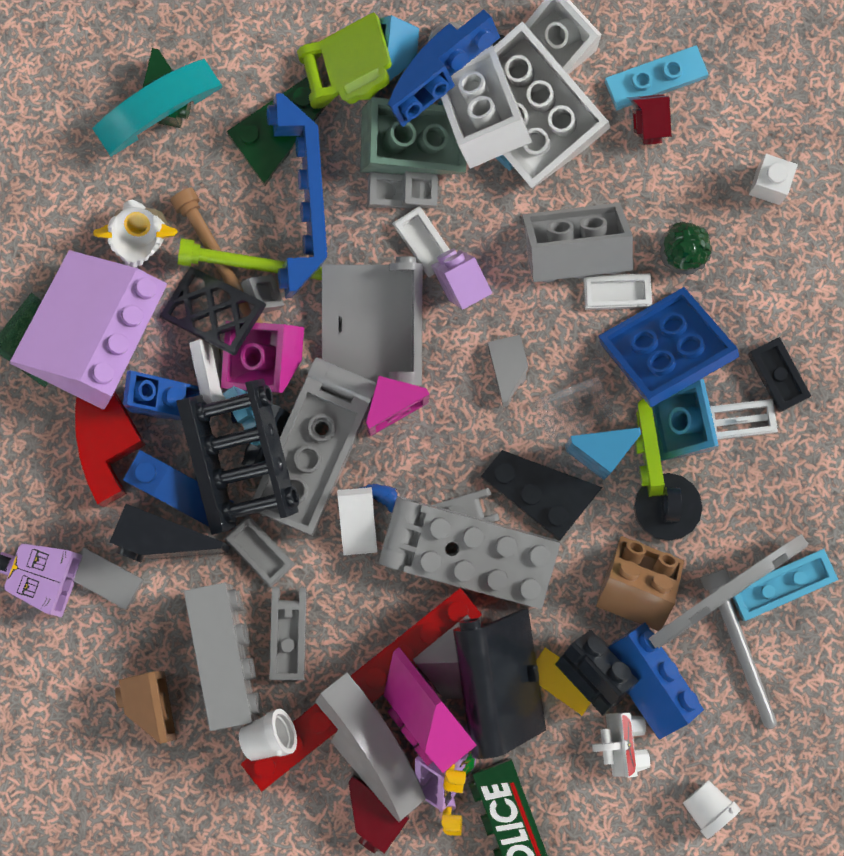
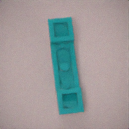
[92,59,223,157]

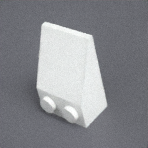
[441,45,532,169]

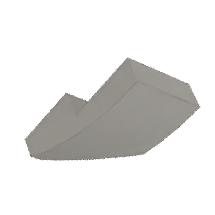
[487,335,528,407]

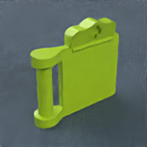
[297,12,392,109]

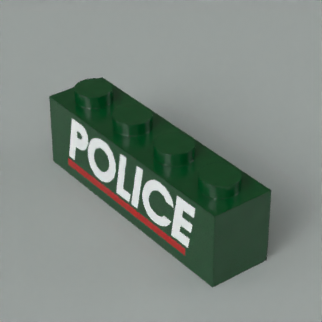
[468,758,548,856]

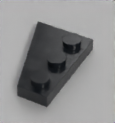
[481,450,603,541]

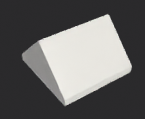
[525,0,601,74]

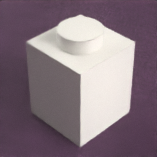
[749,154,798,205]

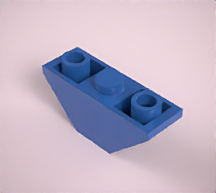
[123,370,210,423]

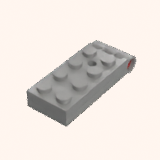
[253,357,377,537]
[378,496,561,609]

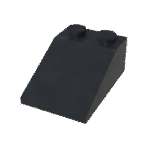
[109,504,230,563]

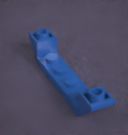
[267,93,327,299]

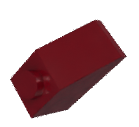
[348,775,410,854]

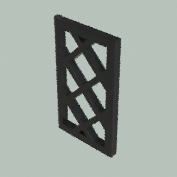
[160,267,266,356]

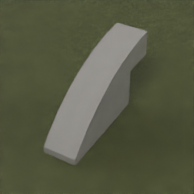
[315,672,426,822]

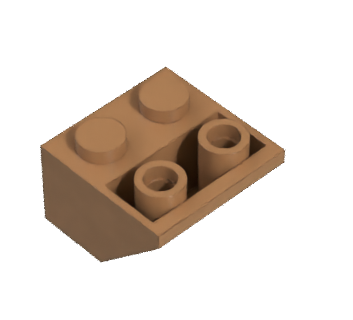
[596,536,684,631]

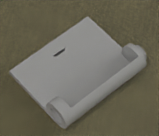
[322,256,423,386]

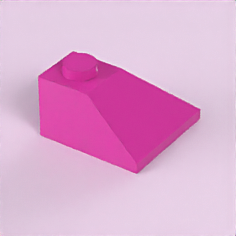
[221,321,304,393]

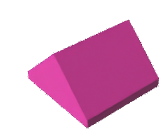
[366,376,430,436]

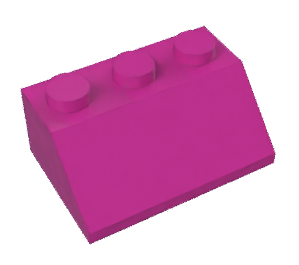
[384,648,477,773]

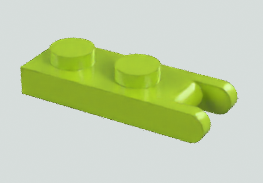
[634,399,665,497]

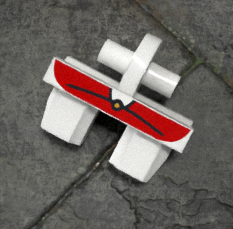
[592,713,650,778]

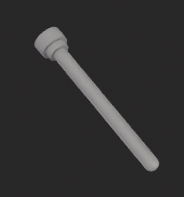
[700,568,777,729]

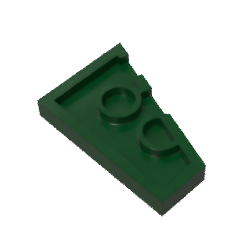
[227,77,326,186]

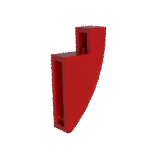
[75,391,146,507]

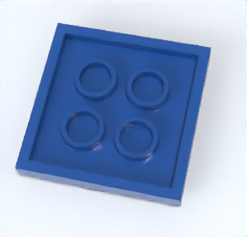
[598,287,739,407]

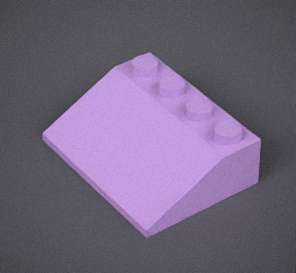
[9,250,167,410]

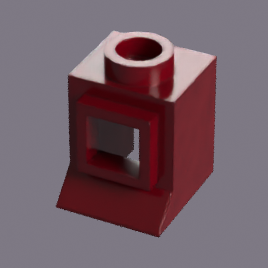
[627,94,672,145]

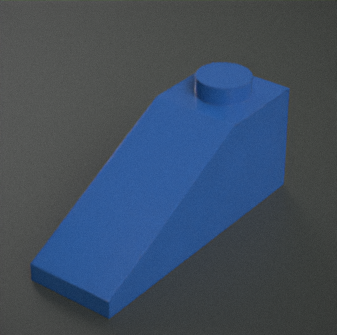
[123,450,234,527]

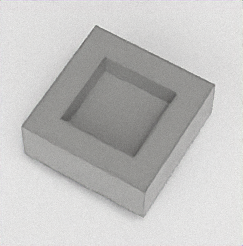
[241,275,284,313]

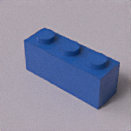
[607,622,704,740]

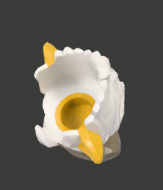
[93,200,178,268]

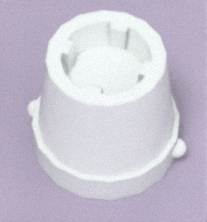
[239,709,297,761]
[683,780,741,839]

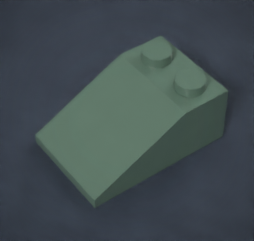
[360,97,467,175]

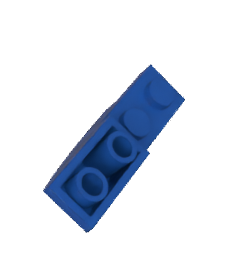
[388,9,500,127]

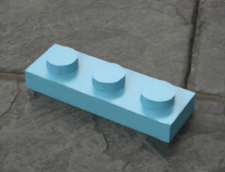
[732,549,838,621]

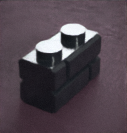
[555,630,639,716]

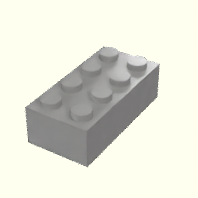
[184,582,263,731]

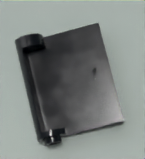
[453,608,546,759]

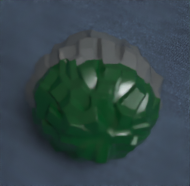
[659,222,712,275]

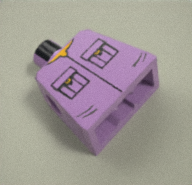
[0,544,82,617]

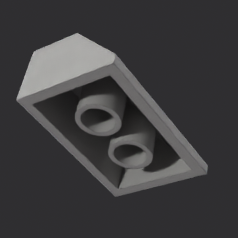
[522,203,633,283]

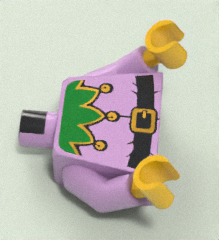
[415,724,476,836]

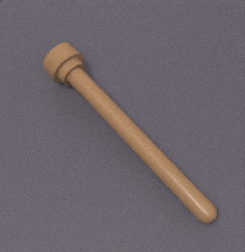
[170,187,263,323]

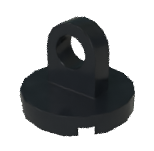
[633,473,703,541]

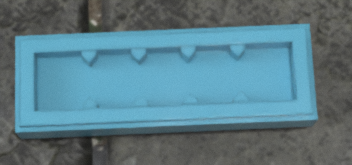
[604,45,709,111]

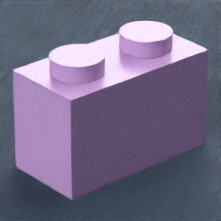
[431,249,493,310]

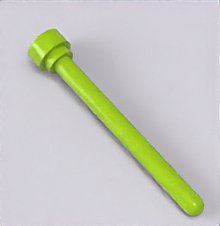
[177,238,322,281]

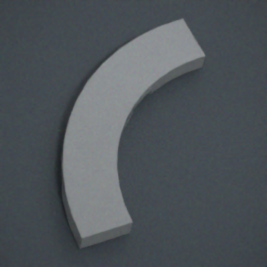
[649,534,809,648]

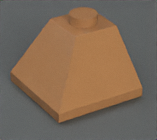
[115,671,177,744]

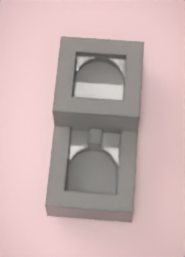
[367,171,438,209]

